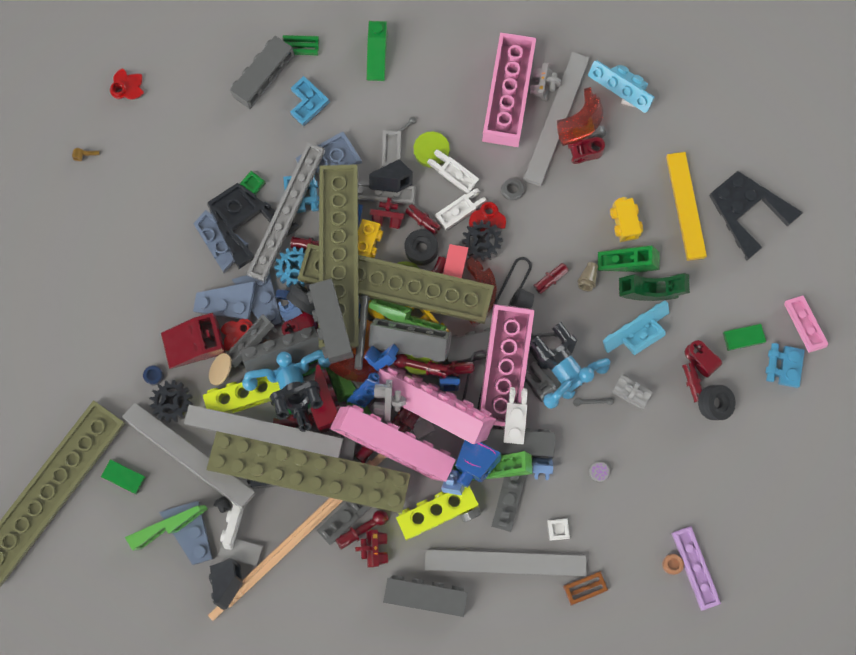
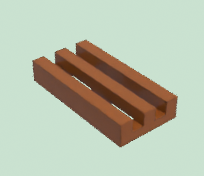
[563,571,608,606]

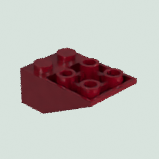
[161,313,226,369]
[311,365,340,432]

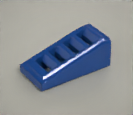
[440,376,460,391]

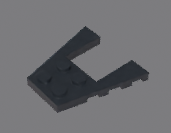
[709,171,803,261]
[207,183,299,269]

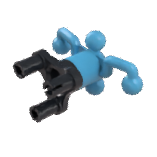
[529,322,611,409]
[242,349,332,432]

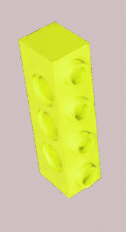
[203,376,280,414]
[396,486,478,541]

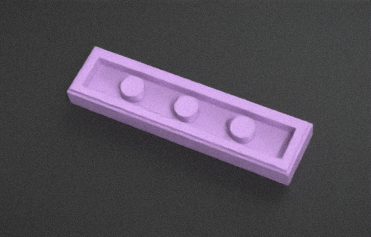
[671,526,721,611]

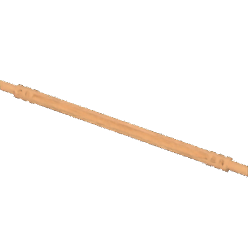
[208,453,386,621]

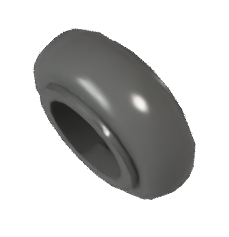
[501,178,524,200]

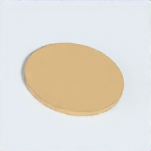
[209,353,232,386]

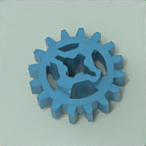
[274,247,305,287]

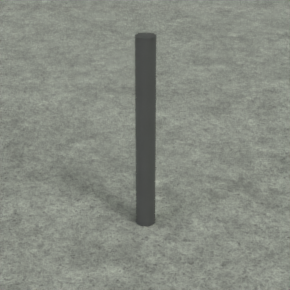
[354,296,369,370]

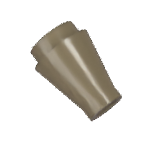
[577,262,598,292]

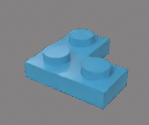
[290,76,330,126]

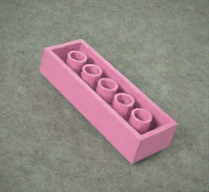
[482,33,536,147]
[479,304,534,426]
[378,367,496,444]
[330,405,456,482]

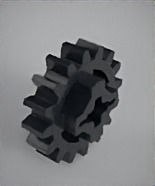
[462,220,503,262]
[149,380,193,423]

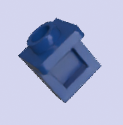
[364,344,399,371]

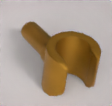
[72,148,99,161]

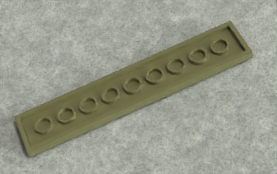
[319,164,359,349]
[298,244,494,324]
[0,400,126,587]
[206,431,411,514]

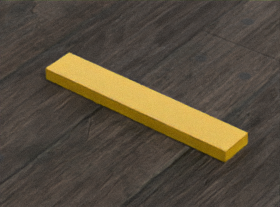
[666,152,707,261]

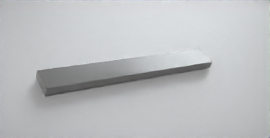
[523,52,589,187]
[246,142,325,282]
[122,403,255,510]
[184,405,343,458]
[425,550,586,576]

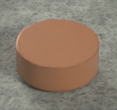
[662,554,684,575]

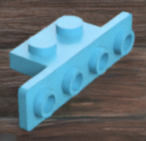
[588,60,655,113]
[603,300,670,355]

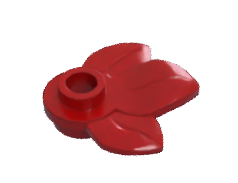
[110,68,144,100]
[469,202,506,232]
[220,319,253,351]

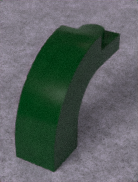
[619,273,690,301]

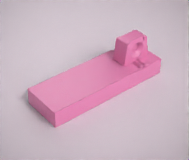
[784,296,828,353]

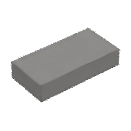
[381,130,401,167]
[218,539,264,566]

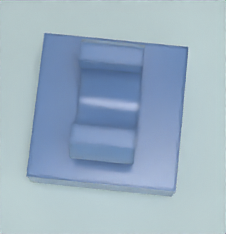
[278,300,302,322]
[532,457,553,480]
[441,470,465,495]

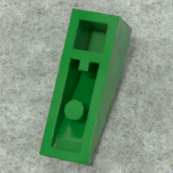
[366,21,388,81]
[598,246,660,272]

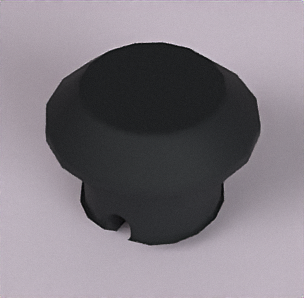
[214,496,231,513]

